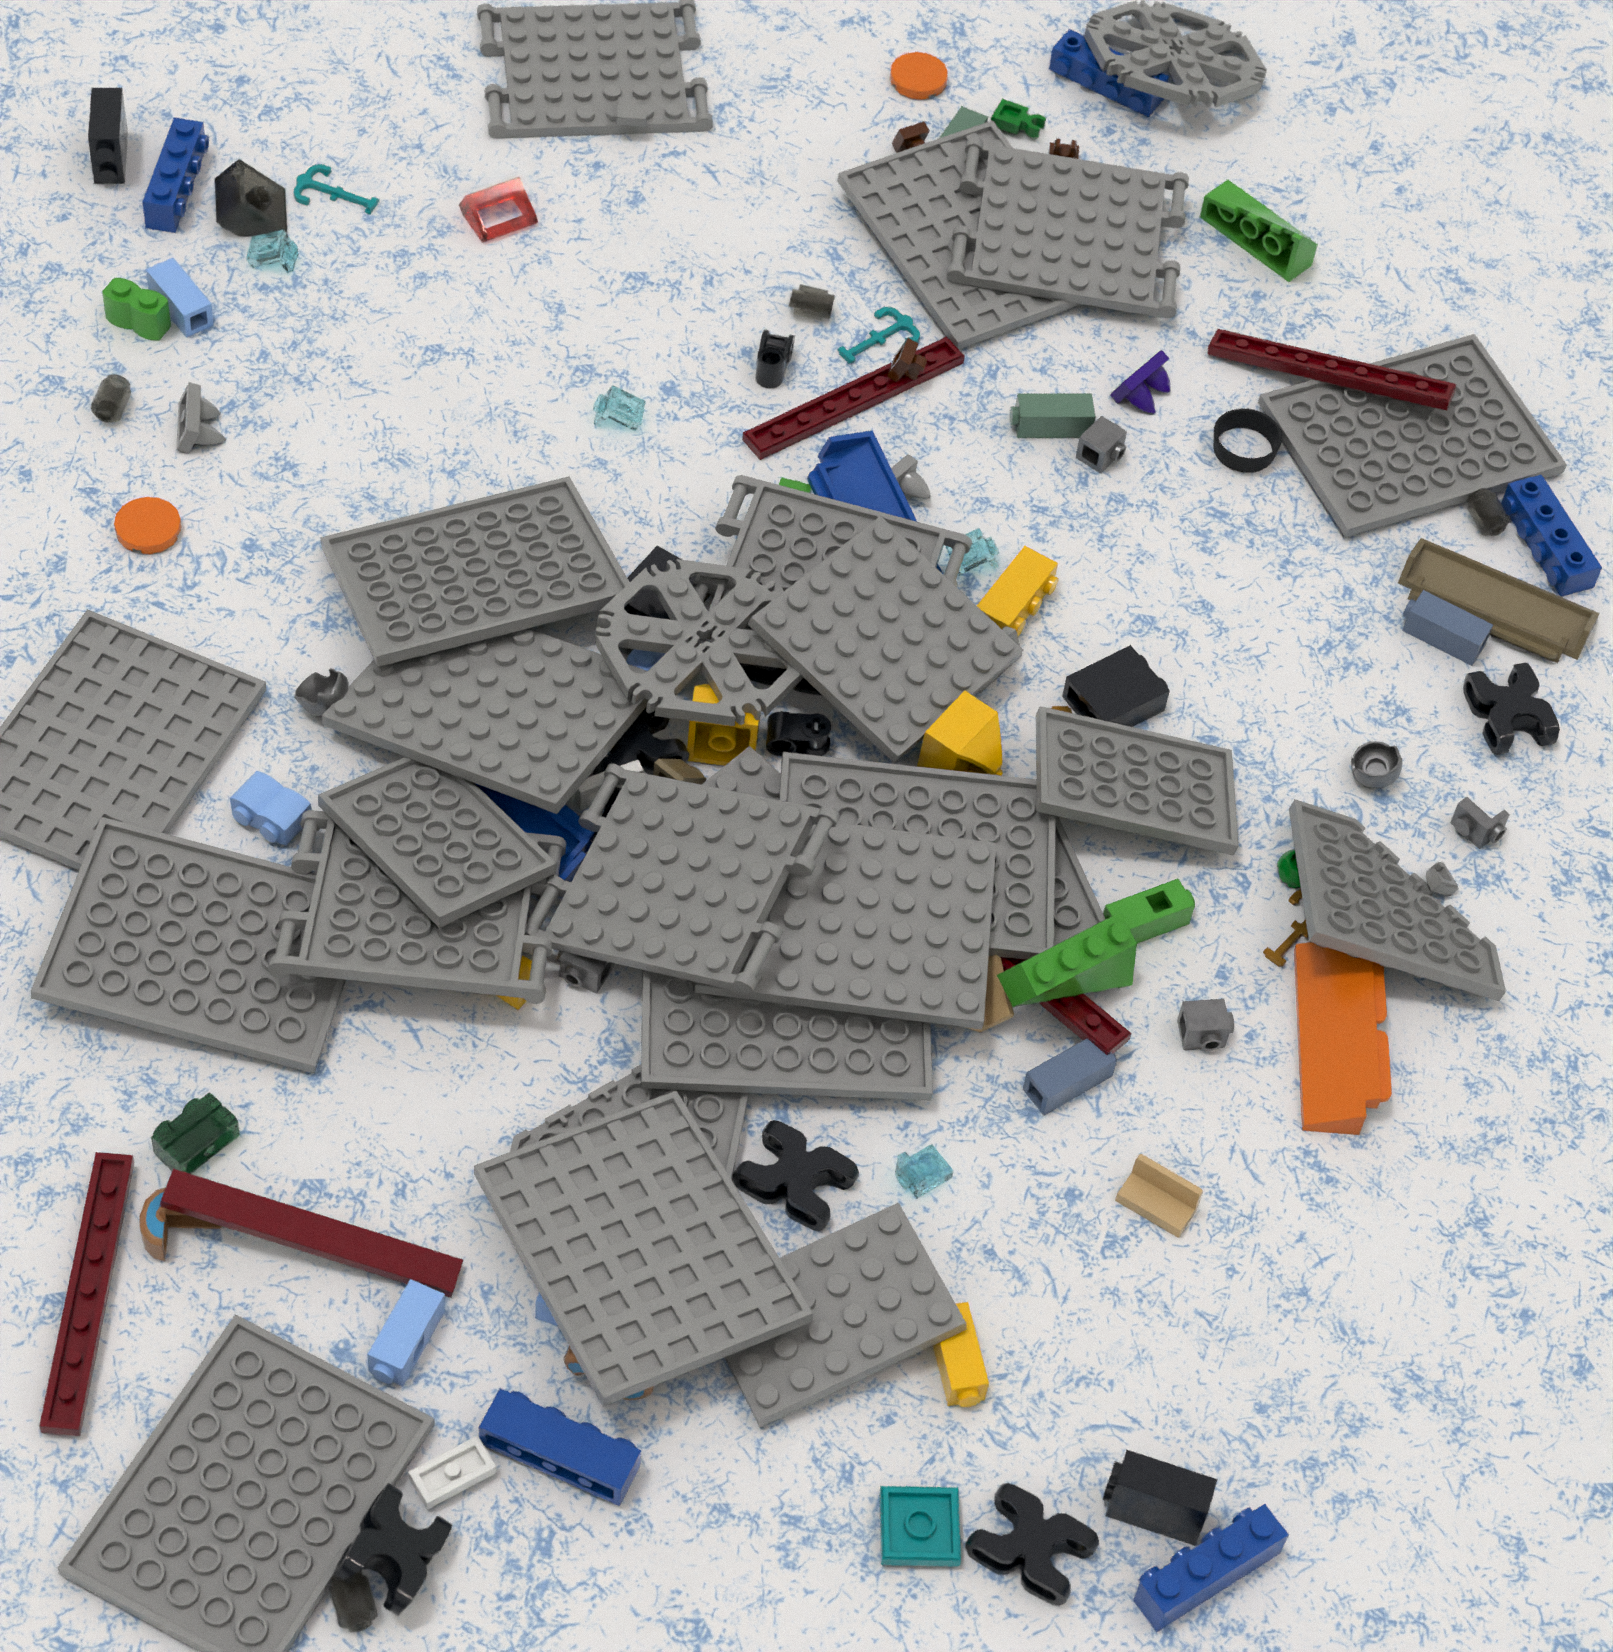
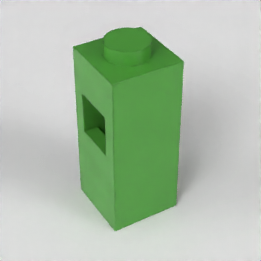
[1103,879,1195,944]

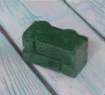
[151,1093,240,1174]

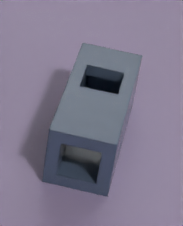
[1402,590,1493,666]
[1023,1039,1117,1115]

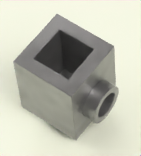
[1075,416,1127,473]
[557,951,614,994]
[1177,999,1234,1051]

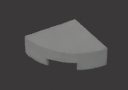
[617,97,647,127]
[1426,862,1459,896]

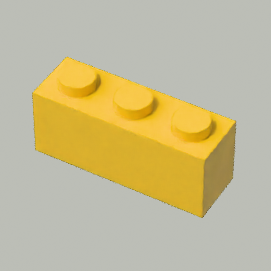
[977,546,1059,636]

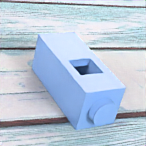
[146,257,214,338]
[367,1279,445,1386]

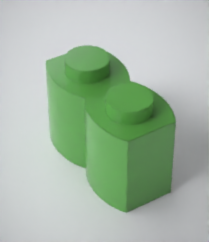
[102,278,171,341]

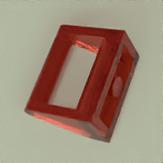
[459,177,538,242]

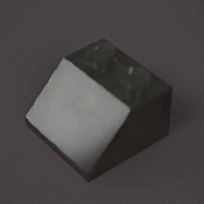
[215,159,287,237]

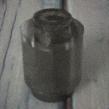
[789,284,835,321]
[91,374,131,422]
[1467,488,1509,536]
[329,1570,378,1632]

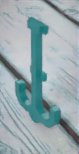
[294,164,379,215]
[838,307,920,364]

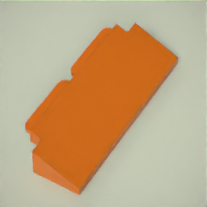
[1294,942,1392,1135]

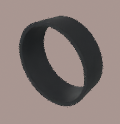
[1213,408,1282,473]

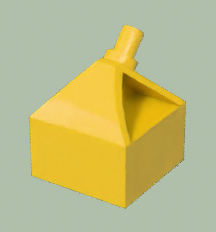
[687,684,760,766]
[917,690,1003,776]

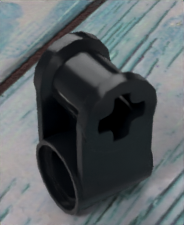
[755,329,795,388]
[766,711,831,756]

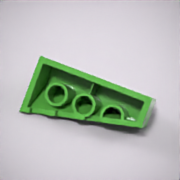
[1200,179,1318,282]
[997,912,1137,1007]

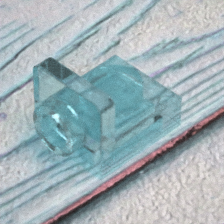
[246,229,299,273]
[593,385,646,431]
[945,528,1000,575]
[895,1144,954,1199]

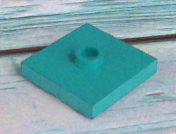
[879,1486,961,1567]

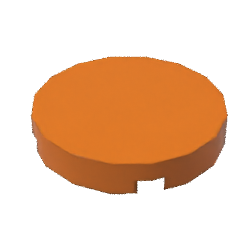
[890,52,948,100]
[114,497,182,554]

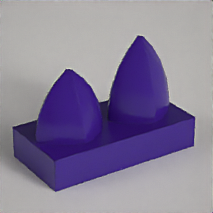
[1110,349,1171,414]

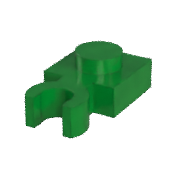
[991,98,1046,138]

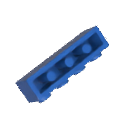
[1049,29,1170,118]
[142,117,209,233]
[1501,474,1602,597]
[479,1388,641,1506]
[1133,1504,1289,1632]

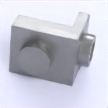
[1450,797,1510,849]

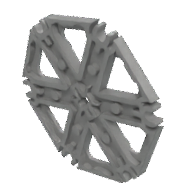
[1084,0,1267,108]
[595,559,804,726]

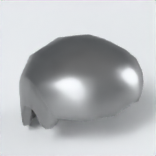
[294,668,349,716]
[1351,741,1403,788]

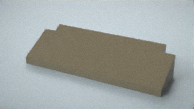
[1398,538,1600,663]

